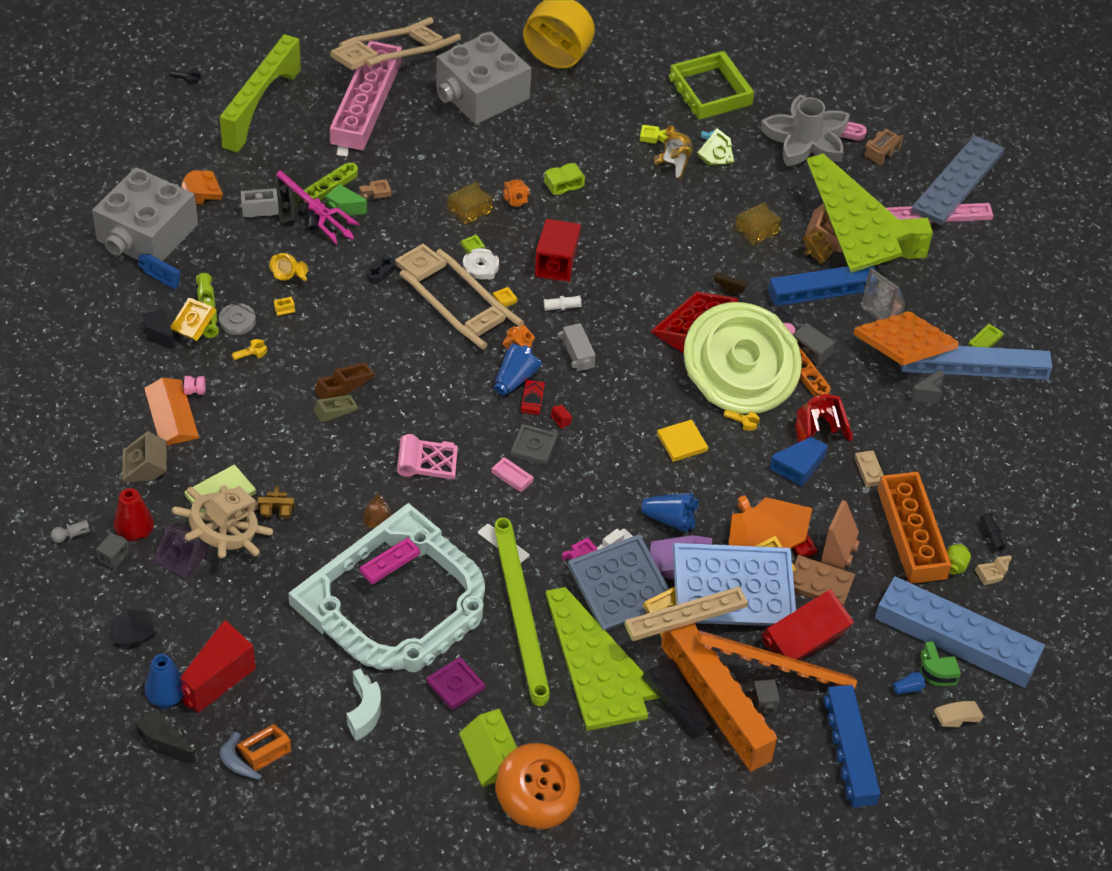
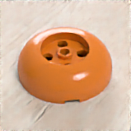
[496,743,580,830]

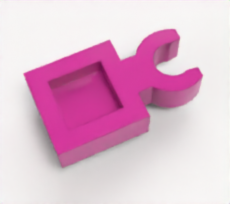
[562,537,598,568]

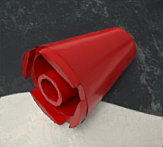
[114,488,154,542]

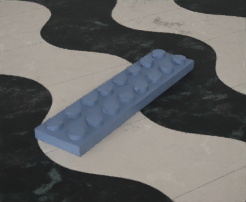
[911,136,1005,225]

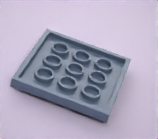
[567,534,669,631]

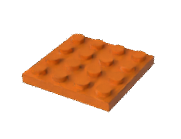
[854,311,959,366]

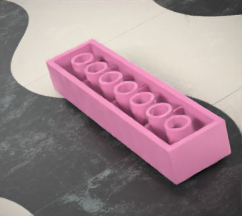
[330,41,402,150]

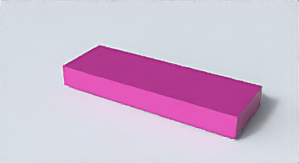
[359,538,420,584]

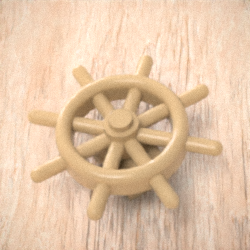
[172,485,273,558]

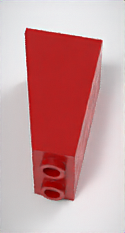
[535,219,581,282]
[761,589,854,660]
[180,620,256,713]

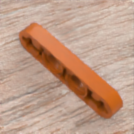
[799,347,830,397]

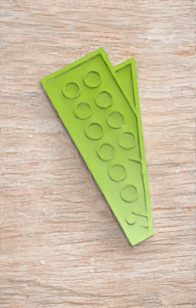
[807,153,913,273]
[546,587,659,731]

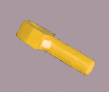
[232,339,267,360]
[724,410,760,431]

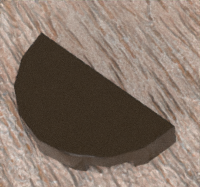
[713,272,748,296]

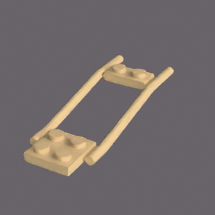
[331,17,461,70]
[395,244,524,349]

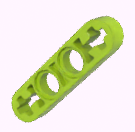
[303,163,358,204]

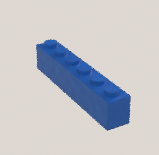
[768,266,879,306]
[823,685,880,807]

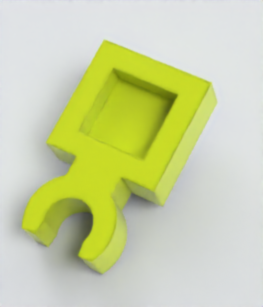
[640,125,668,144]

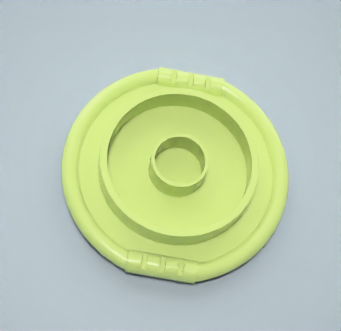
[684,302,802,414]

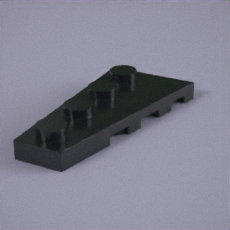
[641,658,712,738]

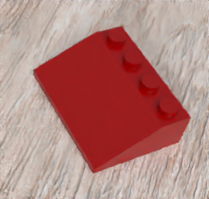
[651,292,738,353]

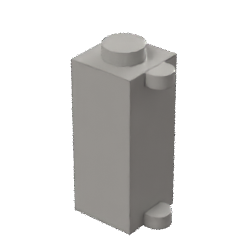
[558,323,596,371]

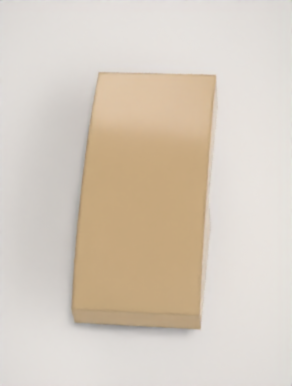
[934,701,984,727]

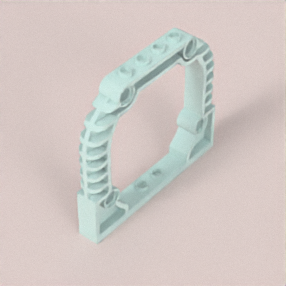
[289,503,485,672]

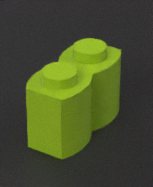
[544,163,585,195]

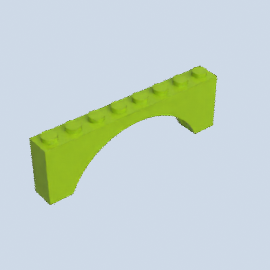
[220,34,301,153]

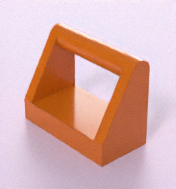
[236,724,291,771]

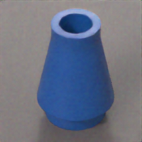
[893,672,925,695]

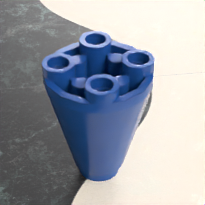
[494,343,543,396]
[642,492,699,532]
[144,654,184,709]

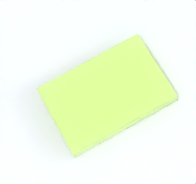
[184,464,256,513]

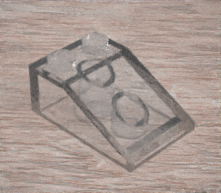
[861,268,905,320]

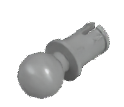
[51,520,90,543]

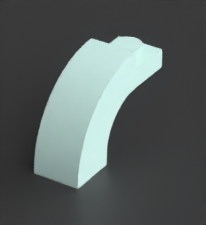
[347,669,381,741]

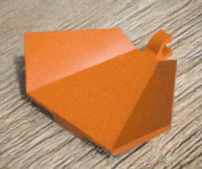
[729,495,812,548]

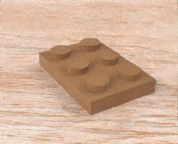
[793,555,855,607]

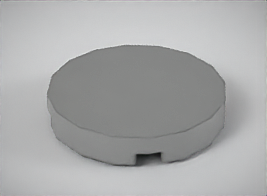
[219,304,256,335]

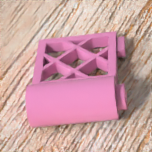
[397,434,458,479]

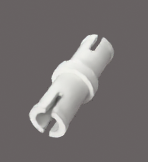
[544,295,581,311]

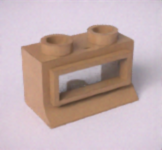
[865,129,904,166]

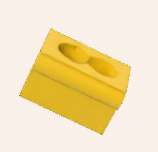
[274,297,295,316]

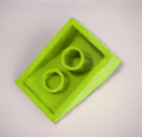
[898,218,933,259]

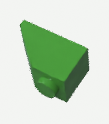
[326,184,367,216]

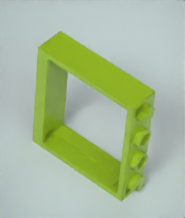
[669,51,754,120]

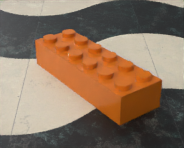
[877,472,951,584]

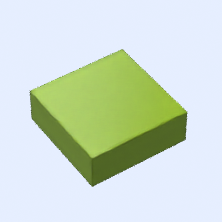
[461,235,485,254]

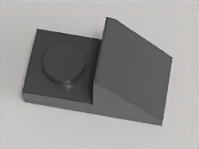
[910,370,945,404]

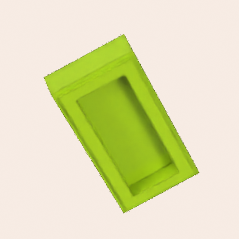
[968,324,1004,348]

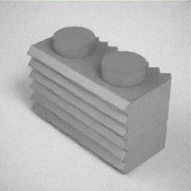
[241,188,279,218]

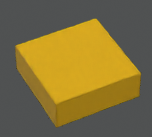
[492,287,517,307]

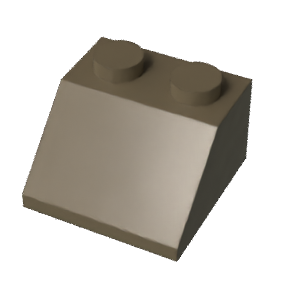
[122,431,167,482]

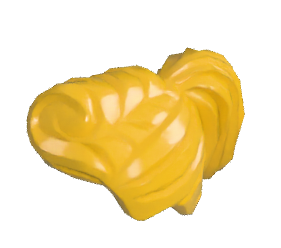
[269,253,309,281]

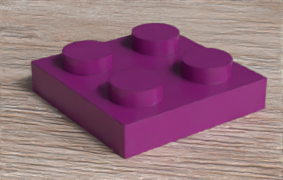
[427,657,485,710]

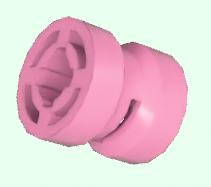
[184,376,205,395]

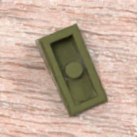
[314,395,358,422]

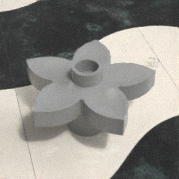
[761,94,850,166]

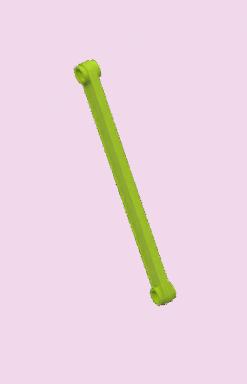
[494,518,550,706]

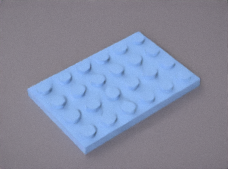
[672,543,796,626]

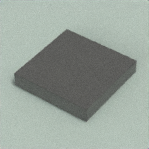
[510,424,558,466]

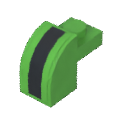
[920,641,961,686]

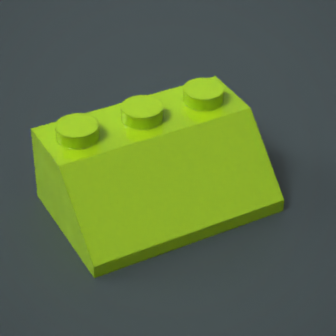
[459,709,517,787]

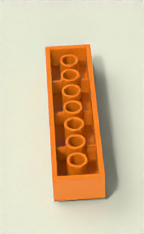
[661,623,777,772]

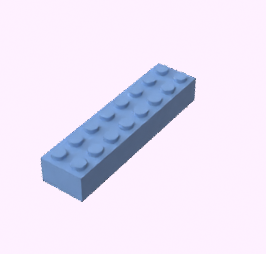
[875,577,1045,688]

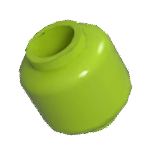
[946,544,971,574]

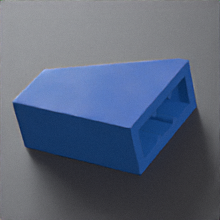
[769,437,828,487]

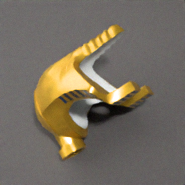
[654,126,692,179]

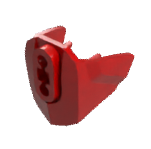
[795,394,853,443]

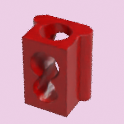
[550,405,572,429]

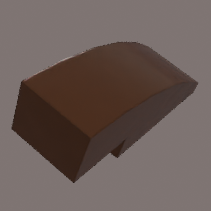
[314,362,375,399]

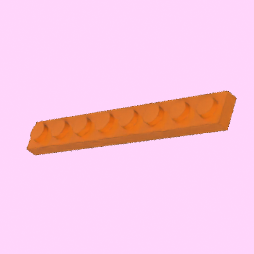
[696,630,857,688]

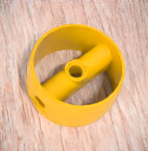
[523,0,595,68]

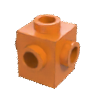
[503,180,529,206]
[502,324,535,349]

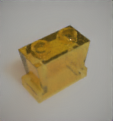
[447,182,493,225]
[735,202,782,245]

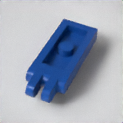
[138,254,180,289]

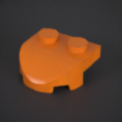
[181,170,223,204]

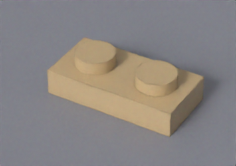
[854,450,884,487]

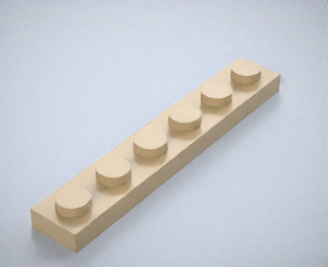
[625,586,748,641]

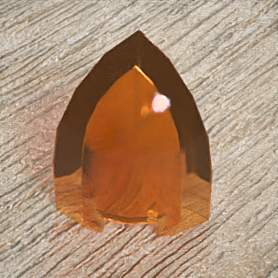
[364,494,391,528]

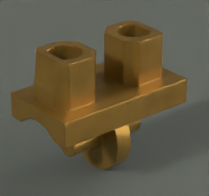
[802,229,835,264]
[258,486,295,519]

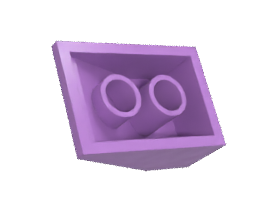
[650,535,712,580]

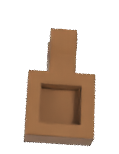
[359,179,391,199]

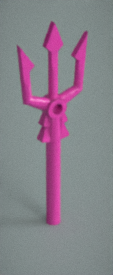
[276,170,360,245]

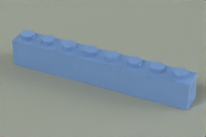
[901,346,1052,380]

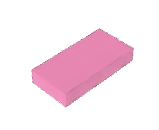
[491,457,534,493]

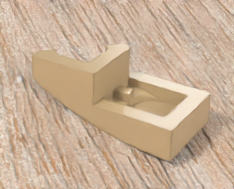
[975,556,1012,585]

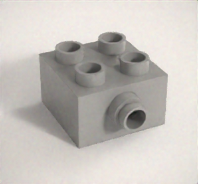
[436,31,531,124]
[92,167,198,261]

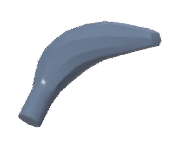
[220,732,262,780]

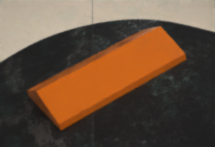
[144,378,199,446]

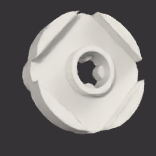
[463,248,499,280]

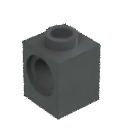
[96,533,129,570]
[752,679,780,714]

